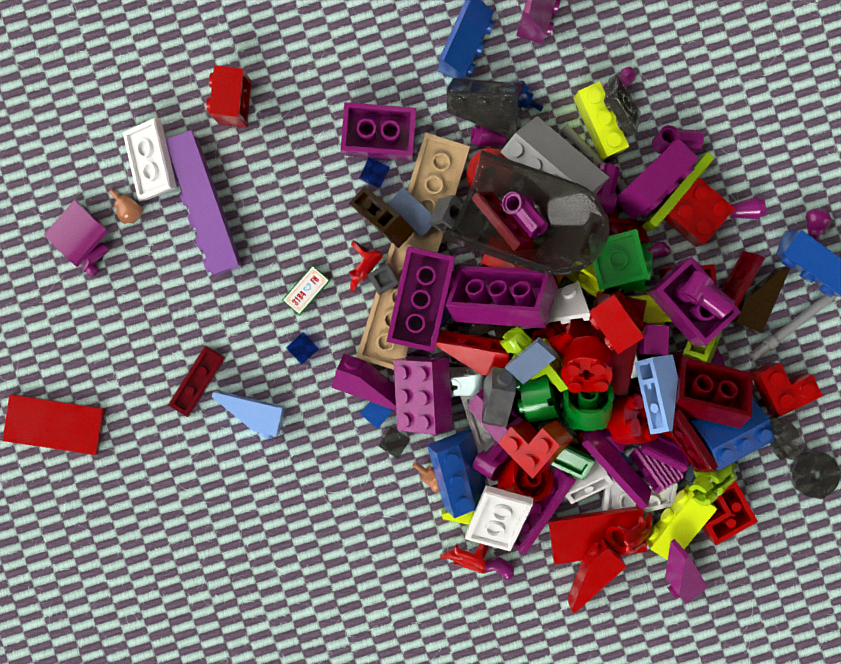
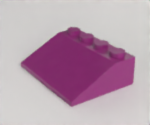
[516,0,561,44]

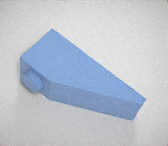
[635,355,678,434]
[212,391,286,439]

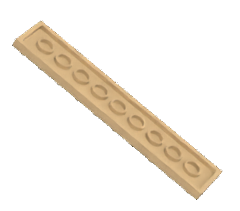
[356,133,470,370]

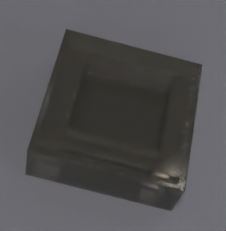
[378,426,411,459]

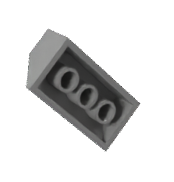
[501,116,610,215]

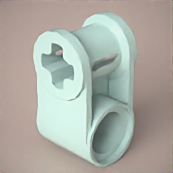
[450,366,485,397]

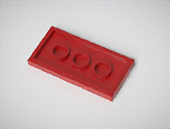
[2,394,105,455]
[548,506,647,565]

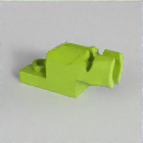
[500,327,568,392]
[689,462,737,506]

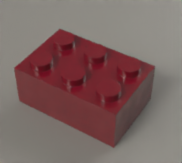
[675,356,753,428]

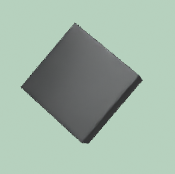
[368,263,399,295]

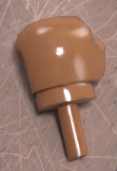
[109,189,143,224]
[412,461,440,493]

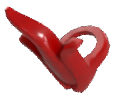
[349,240,384,292]
[606,512,652,554]
[440,543,488,574]

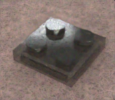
[604,74,641,137]

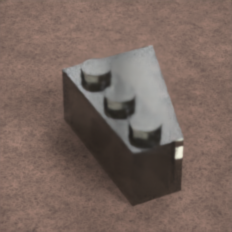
[447,78,523,138]

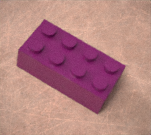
[386,247,455,352]
[445,266,558,329]

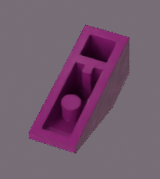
[331,353,396,411]
[665,539,708,604]

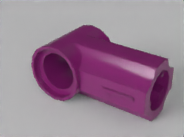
[651,125,704,154]
[587,163,620,214]
[502,192,549,239]
[680,271,735,319]
[473,441,511,481]

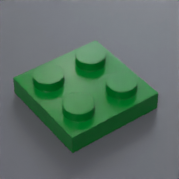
[588,229,649,290]

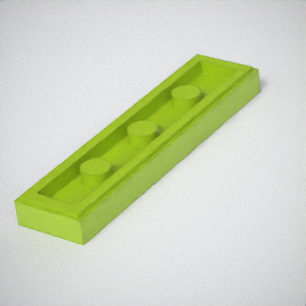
[642,152,714,232]

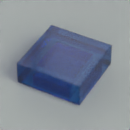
[359,157,390,189]
[286,332,319,365]

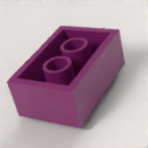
[341,102,416,161]
[616,138,699,220]
[646,257,741,346]
[393,356,453,435]

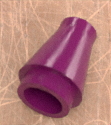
[470,123,507,147]
[729,196,766,220]

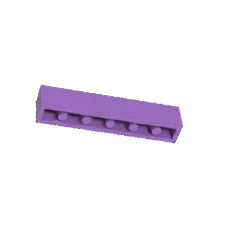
[166,130,243,276]

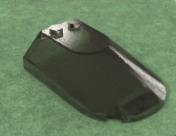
[443,150,609,275]

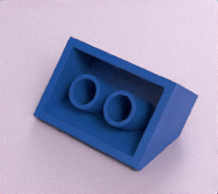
[438,0,495,83]
[776,230,841,297]
[688,398,774,471]
[427,429,486,518]

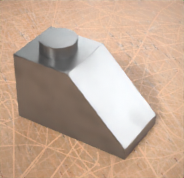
[482,367,516,428]

